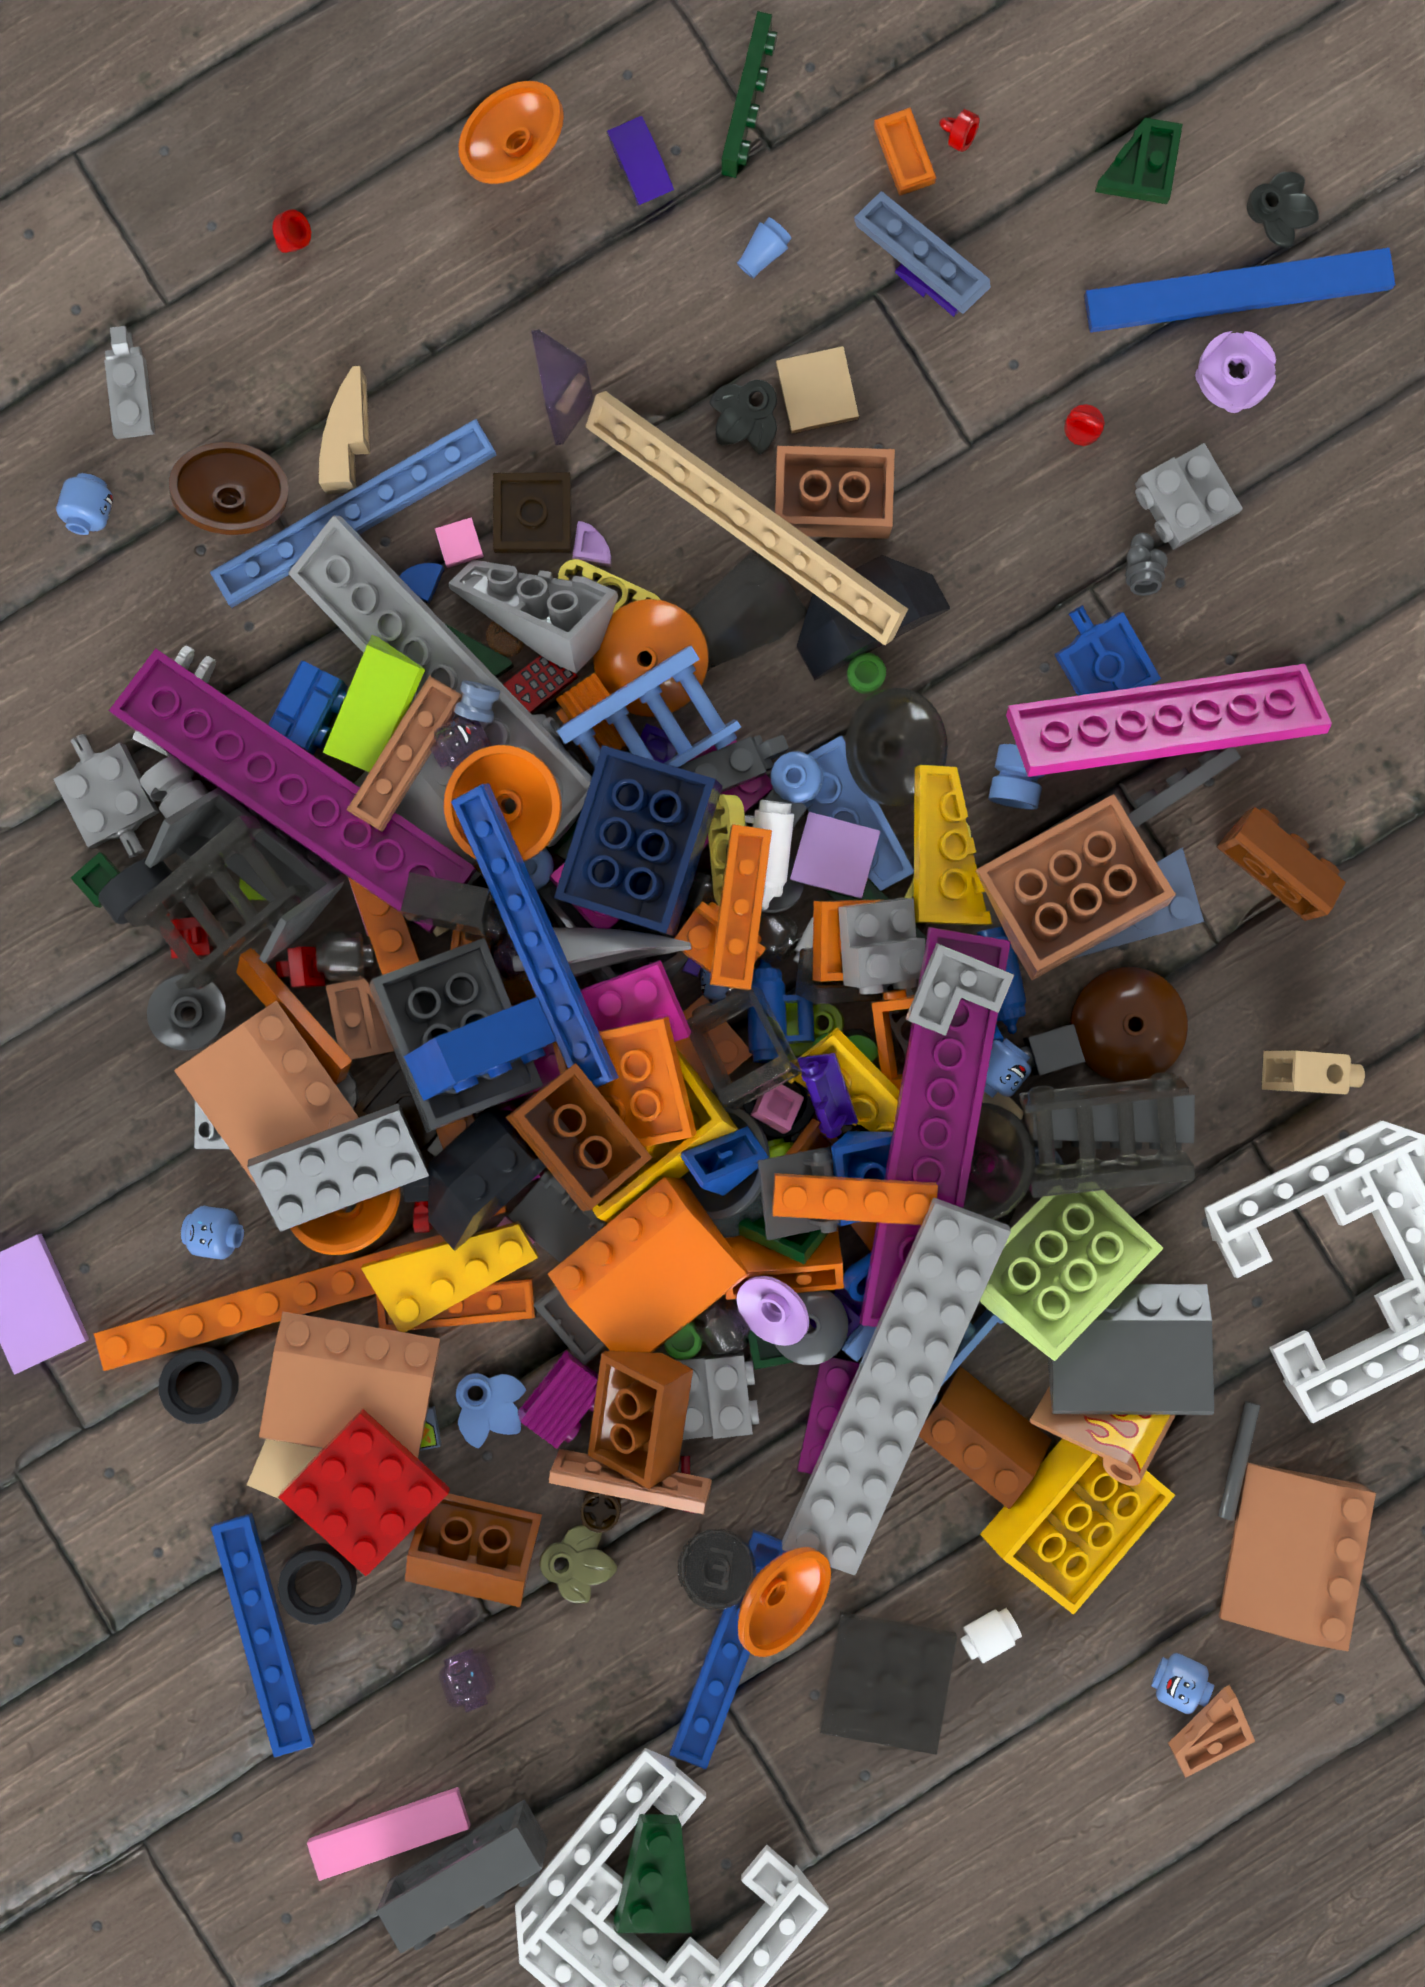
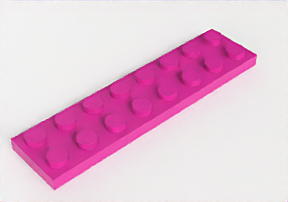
[1006,664,1332,777]

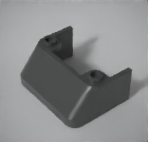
[145,787,347,963]

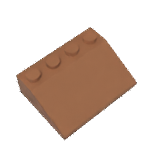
[976,794,1176,980]
[174,1001,359,1188]
[259,1312,441,1458]
[1219,1462,1376,1652]

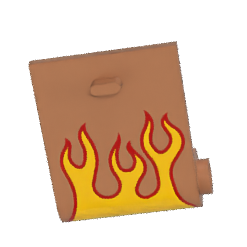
[1030,1386,1176,1486]

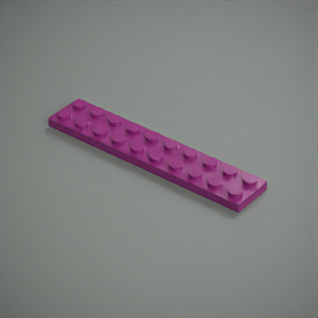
[108,648,476,933]
[860,927,1011,1327]

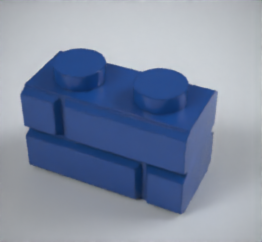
[268,660,348,755]

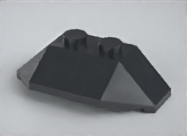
[797,555,950,681]
[428,1109,546,1251]

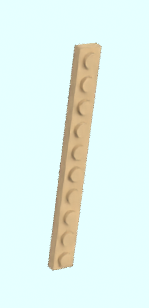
[586,391,908,645]

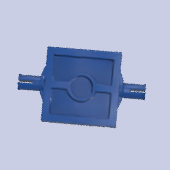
[1054,605,1161,696]

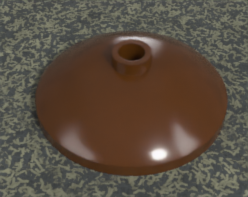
[169,442,289,535]
[1070,967,1188,1083]

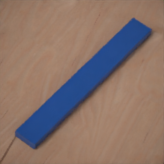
[1084,248,1396,333]
[451,784,619,1088]

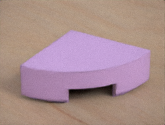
[572,521,611,567]

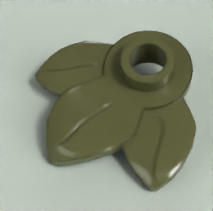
[539,1525,617,1603]

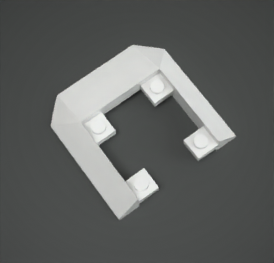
[1204,1121,1425,1423]
[515,1748,829,1987]

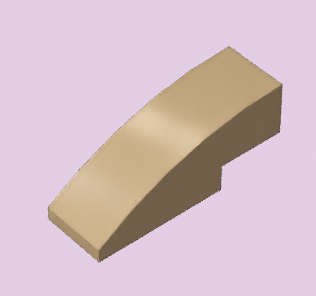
[319,366,370,494]

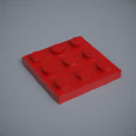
[278,1409,450,1576]

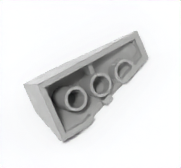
[448,560,618,673]

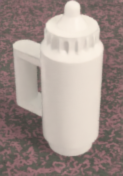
[745,800,794,910]

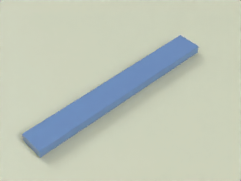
[210,419,496,608]

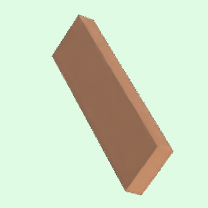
[347,675,462,832]
[549,1449,712,1514]

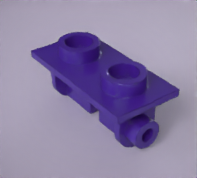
[797,1053,858,1138]

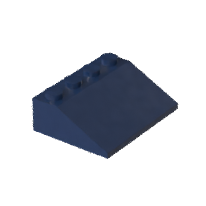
[554,745,723,937]

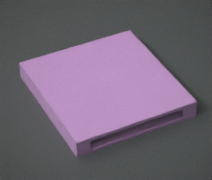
[790,812,881,899]

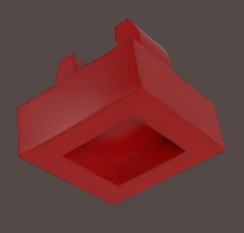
[168,916,214,959]
[276,947,325,988]

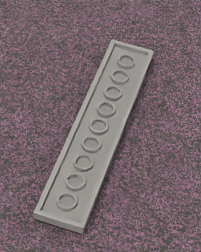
[288,515,592,847]
[782,1198,1011,1575]

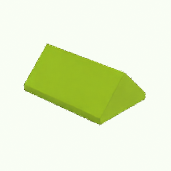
[323,635,425,772]

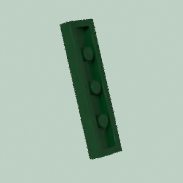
[722,11,778,178]

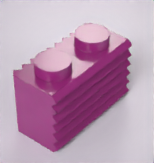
[518,1350,598,1448]

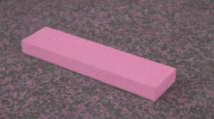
[307,1787,471,1881]

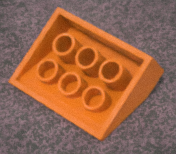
[548,1177,749,1353]

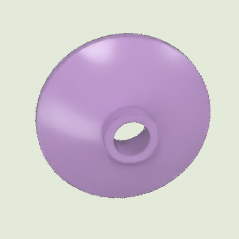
[737,1276,809,1346]

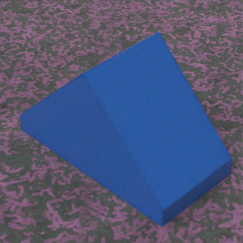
[681,1126,769,1196]

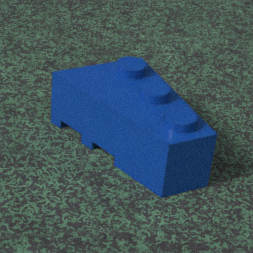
[404,997,556,1101]

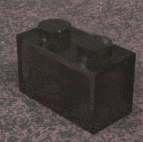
[401,872,494,936]

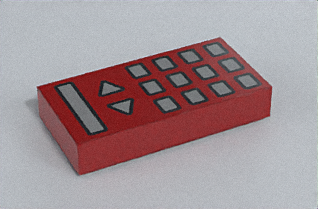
[503,655,578,714]

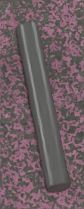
[1218,1401,1261,1521]

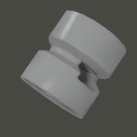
[139,755,209,819]

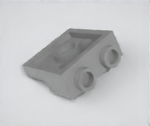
[1135,443,1243,550]
[838,898,925,994]
[675,1352,759,1440]

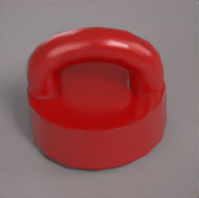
[939,109,980,152]
[272,209,312,253]
[1064,404,1105,446]

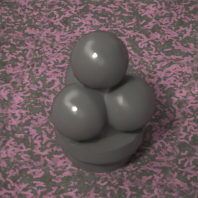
[1125,532,1168,596]

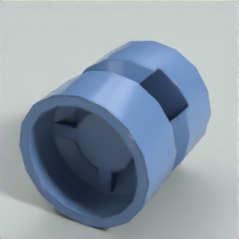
[988,744,1045,810]

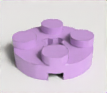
[1195,331,1276,413]

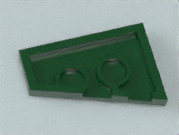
[614,1814,692,1933]

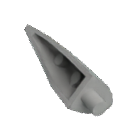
[513,928,691,977]

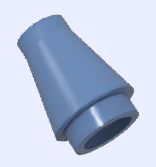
[737,217,792,279]

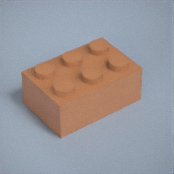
[774,446,895,539]

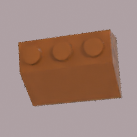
[1216,807,1346,921]
[506,1063,652,1211]
[588,1351,693,1489]
[918,1365,1052,1509]
[405,1493,542,1607]

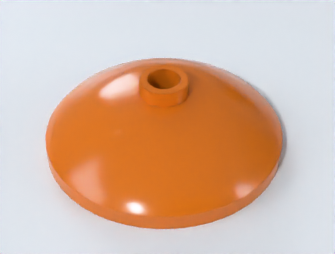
[459,81,564,184]
[593,599,709,717]
[444,745,562,862]
[290,1187,401,1255]
[738,1547,831,1657]

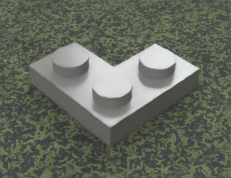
[905,943,1014,1036]

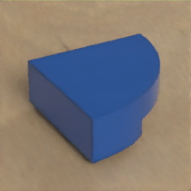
[399,563,444,604]

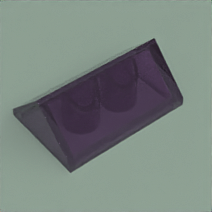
[531,329,593,445]

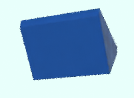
[831,1131,893,1226]

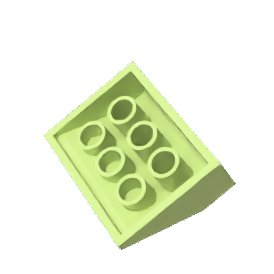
[980,1164,1163,1361]

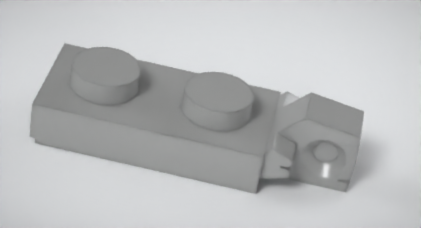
[104,326,155,439]

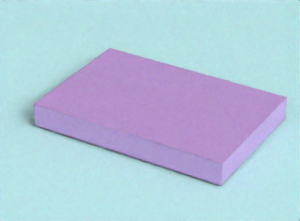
[0,1234,89,1375]

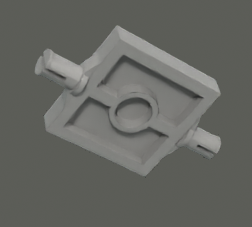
[53,734,160,858]

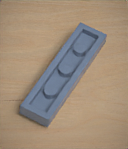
[854,191,991,314]

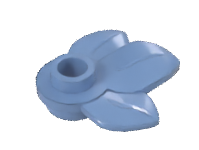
[456,1373,526,1448]

